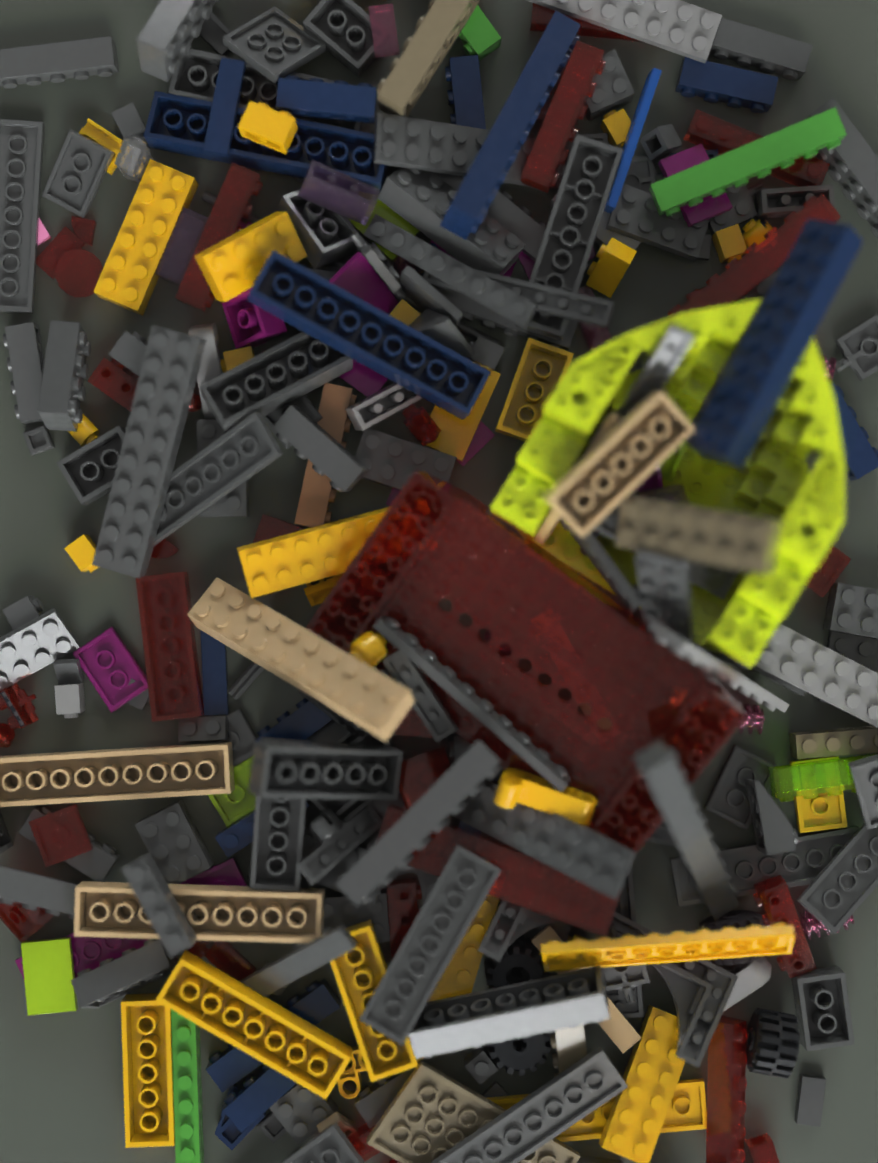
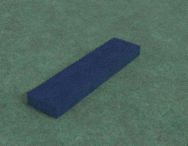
[203,58,246,157]
[200,630,229,715]

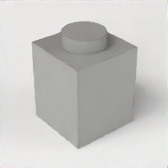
[54,683,85,718]

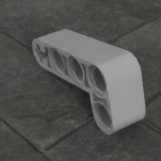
[189,322,223,420]
[723,956,772,1012]

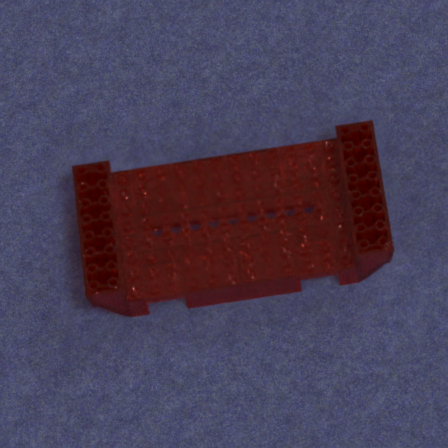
[305,471,746,853]

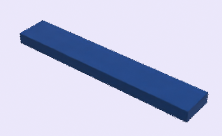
[604,68,662,213]

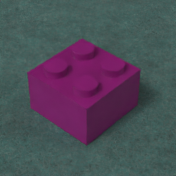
[222,287,287,349]

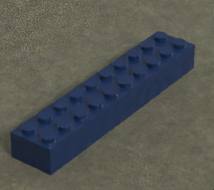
[440,11,581,240]
[144,91,389,194]
[687,218,863,469]
[247,250,491,420]

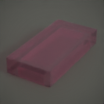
[369,3,399,58]

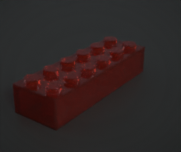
[135,572,204,722]

